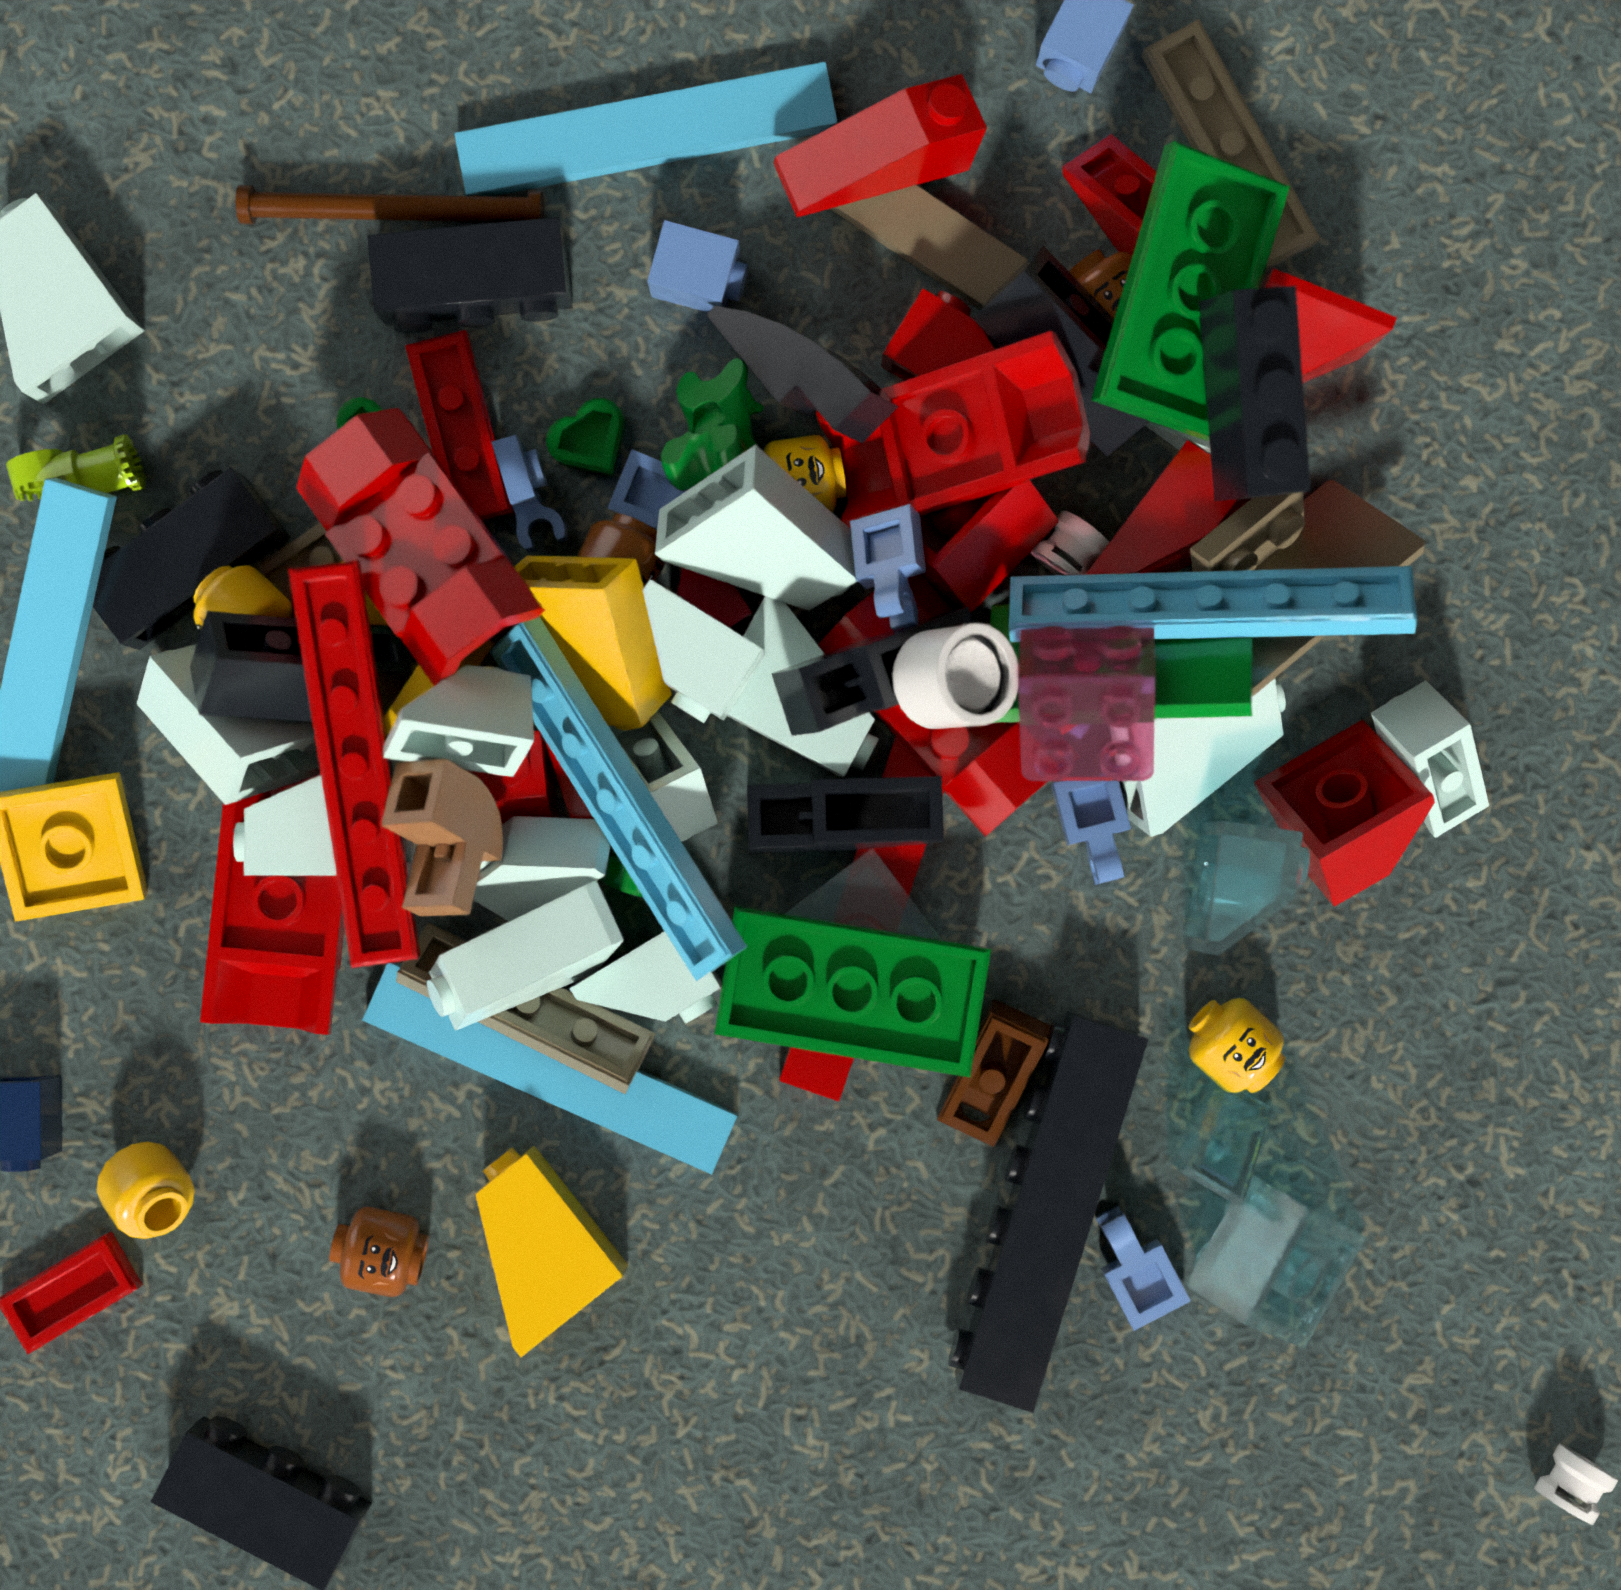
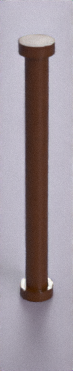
[235,185,544,224]

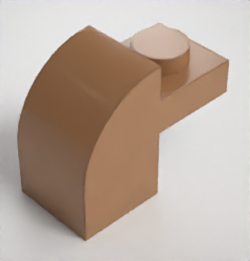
[381,759,503,916]

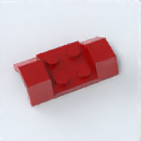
[816,331,1091,529]
[296,408,546,686]
[818,574,1080,837]
[200,775,345,1035]

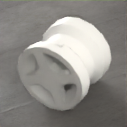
[1031,511,1110,575]
[1534,1443,1619,1525]

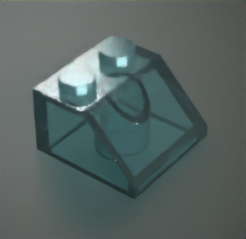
[1184,821,1310,955]
[1185,1172,1366,1349]

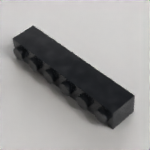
[948,1011,1148,1413]

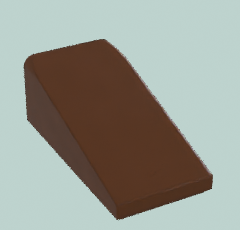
[937,999,1050,1147]

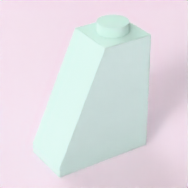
[0,193,145,404]
[655,445,857,611]
[727,596,879,779]
[137,644,321,805]
[1109,678,1286,837]
[233,759,414,875]
[427,881,624,1031]

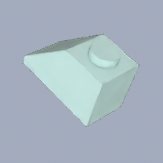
[643,579,764,723]
[383,665,534,777]
[1371,680,1489,838]
[608,710,718,842]
[473,816,611,922]
[570,931,723,1024]

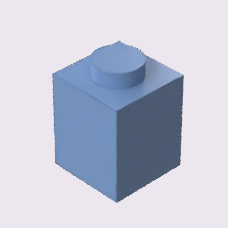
[1036,0,1134,93]
[647,220,749,312]

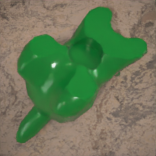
[661,358,764,491]

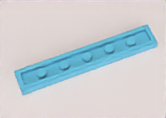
[454,62,838,196]
[0,478,117,792]
[1009,566,1417,642]
[490,616,747,981]
[362,962,738,1175]

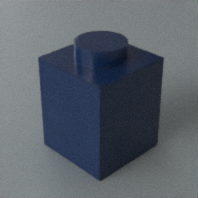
[0,1076,62,1172]

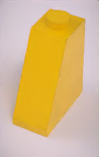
[515,555,672,730]
[475,1146,628,1357]

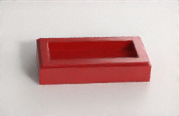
[0,1231,143,1355]

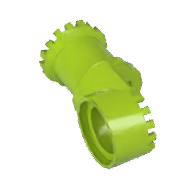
[6,434,146,501]

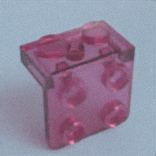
[1018,626,1155,781]

